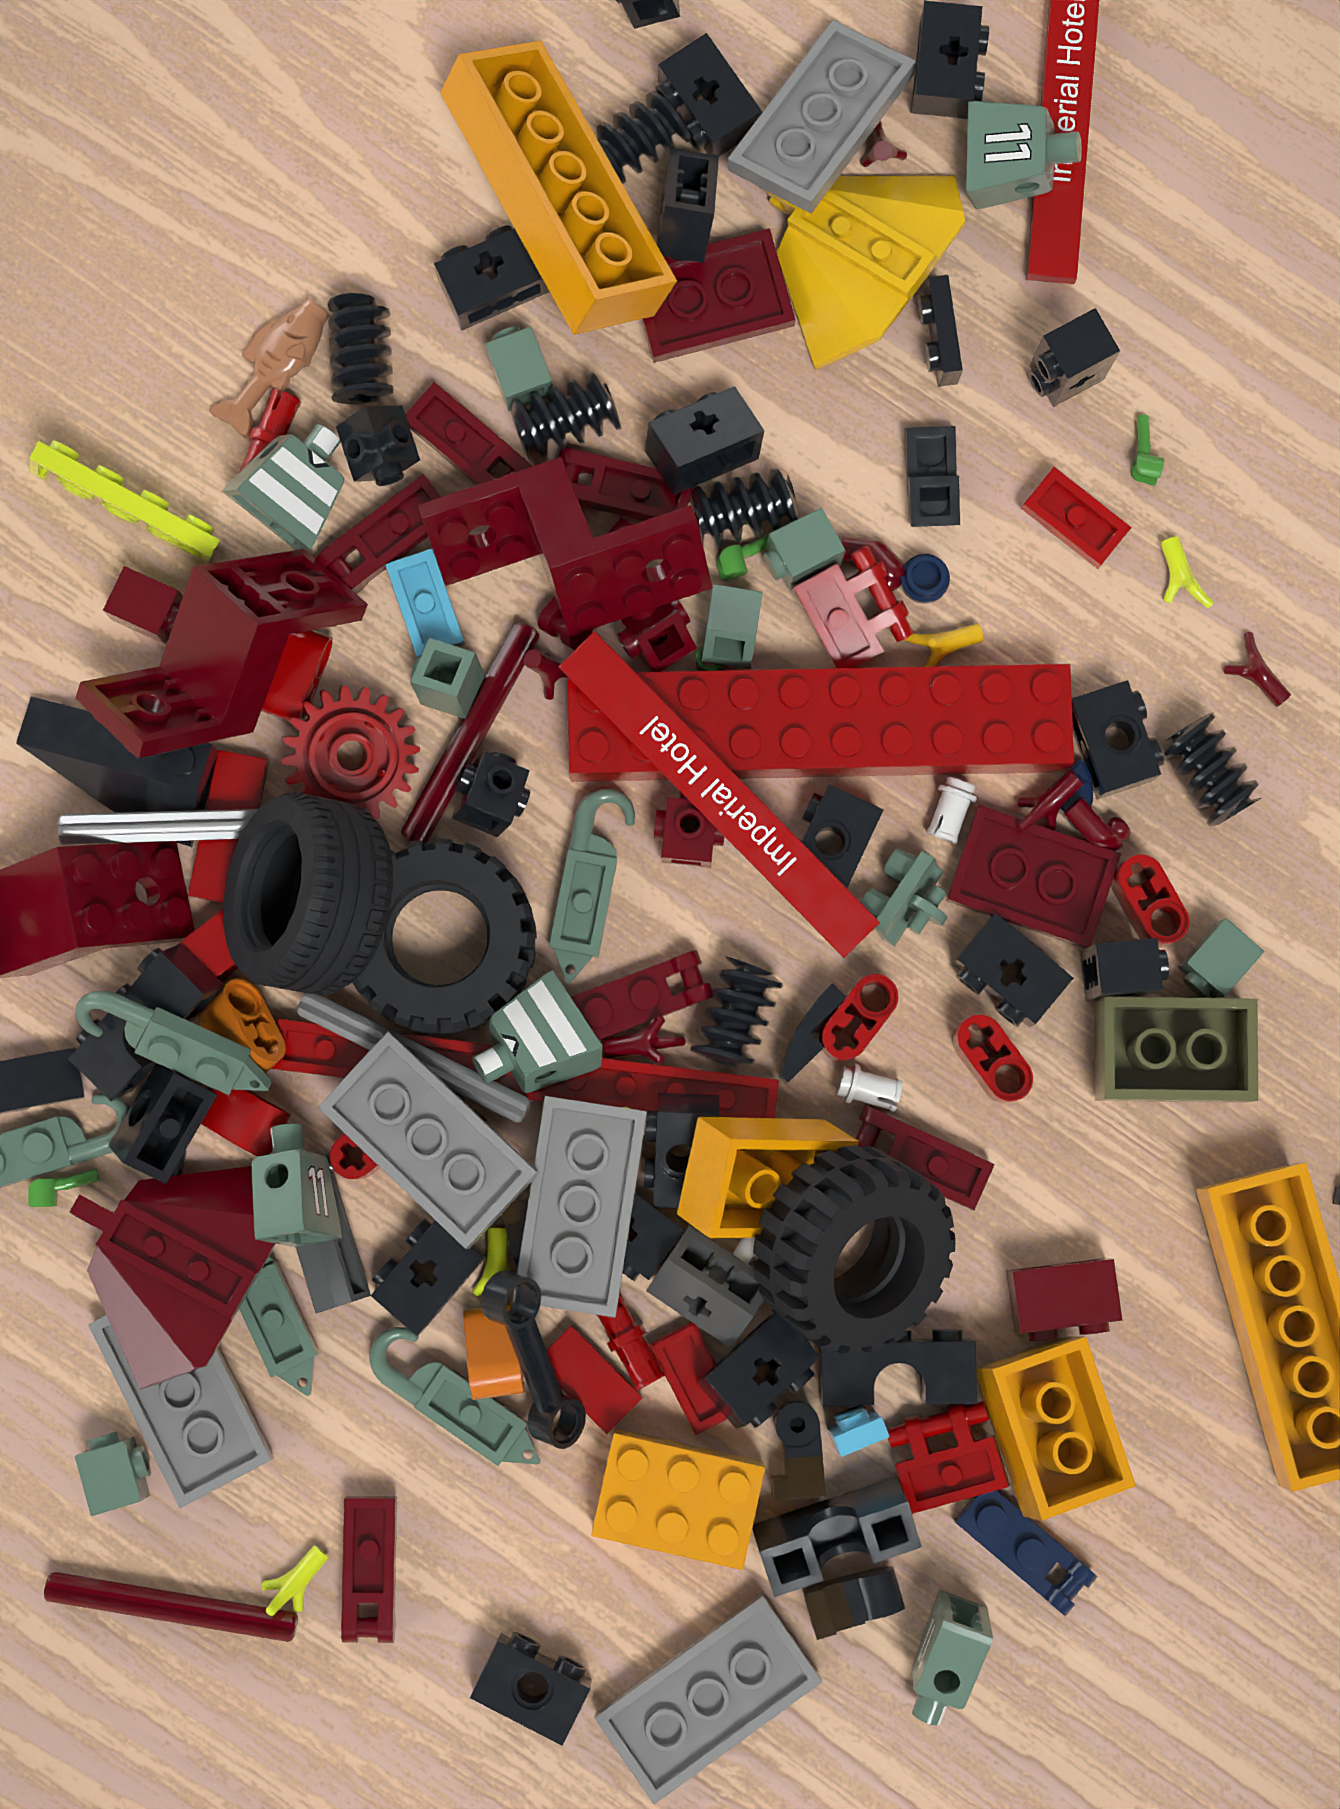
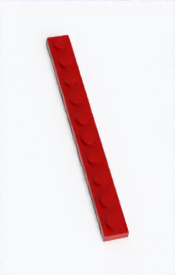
[271,1019,779,1118]

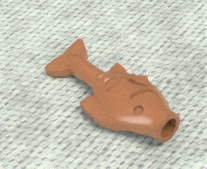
[209,298,330,439]

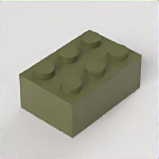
[1095,997,1258,1103]

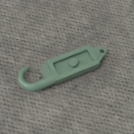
[549,788,635,984]
[75,990,272,1095]
[0,1094,129,1188]
[239,1256,320,1396]
[369,1327,541,1466]

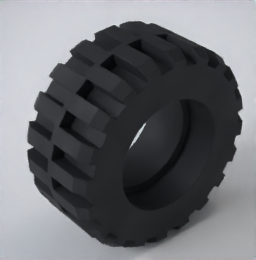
[353,838,537,1035]
[753,1145,956,1355]

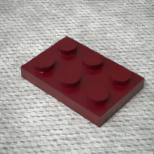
[641,228,796,363]
[945,805,1121,949]

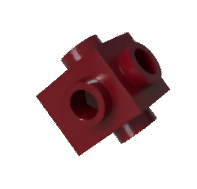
[616,600,697,672]
[653,791,724,868]

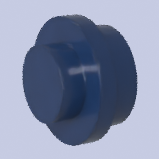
[900,554,950,604]

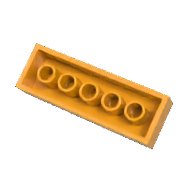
[440,40,677,335]
[1196,1163,1340,1492]

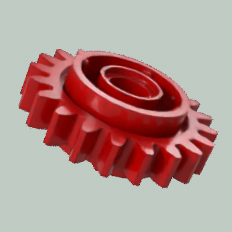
[280,685,420,820]

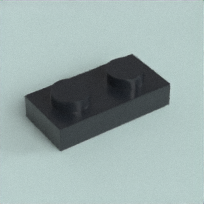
[918,275,963,387]

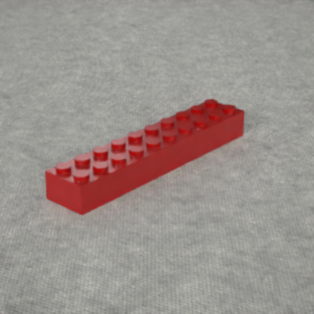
[568,664,1074,782]

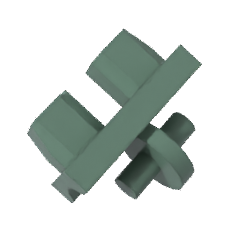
[860,849,948,947]

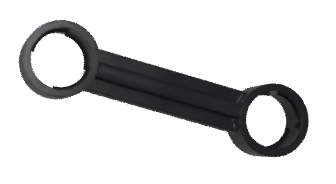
[481,1270,586,1449]

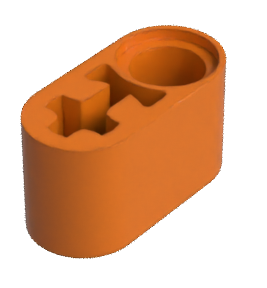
[199,979,286,1074]
[463,1303,525,1400]

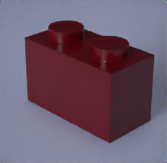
[1006,1258,1123,1341]

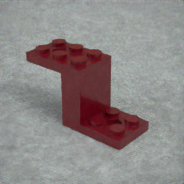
[418,457,713,636]
[75,549,368,758]
[0,841,195,978]

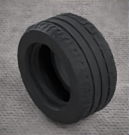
[223,792,393,995]

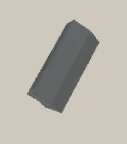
[296,1175,371,1313]

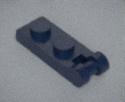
[953,1490,1098,1616]

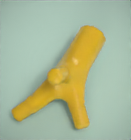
[903,623,984,667]

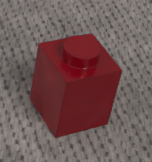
[103,566,183,645]

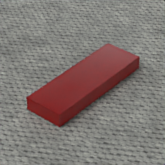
[188,750,269,903]

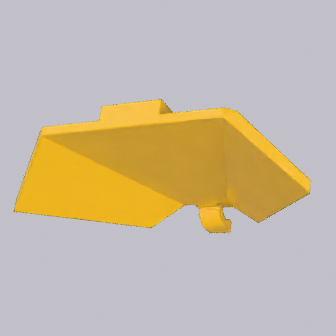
[766,175,966,371]

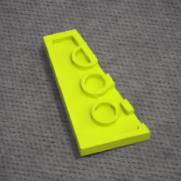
[29,440,220,563]

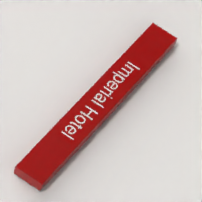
[1026,0,1100,284]
[558,631,880,958]

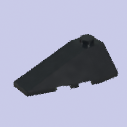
[16,696,219,848]

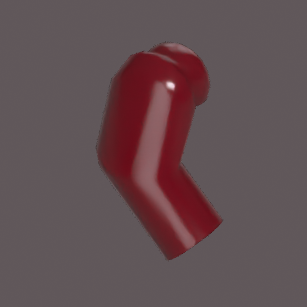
[841,536,905,591]
[1063,797,1131,851]

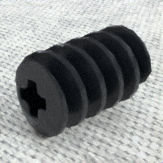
[596,90,692,184]
[327,293,394,405]
[512,372,622,461]
[691,468,799,546]
[1164,712,1261,826]
[690,957,783,1069]

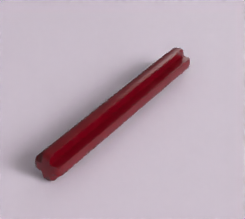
[401,622,540,843]
[44,1572,298,1642]

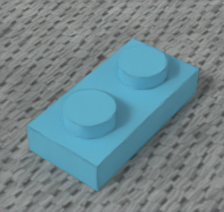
[385,549,465,658]
[827,1405,890,1457]

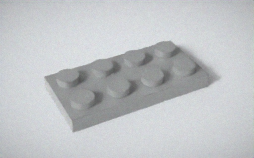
[728,20,916,214]
[318,1032,539,1249]
[513,1096,647,1317]
[88,1315,274,1508]
[594,1593,823,1804]

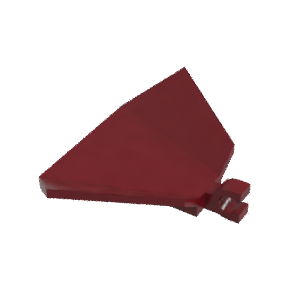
[69,1166,276,1389]

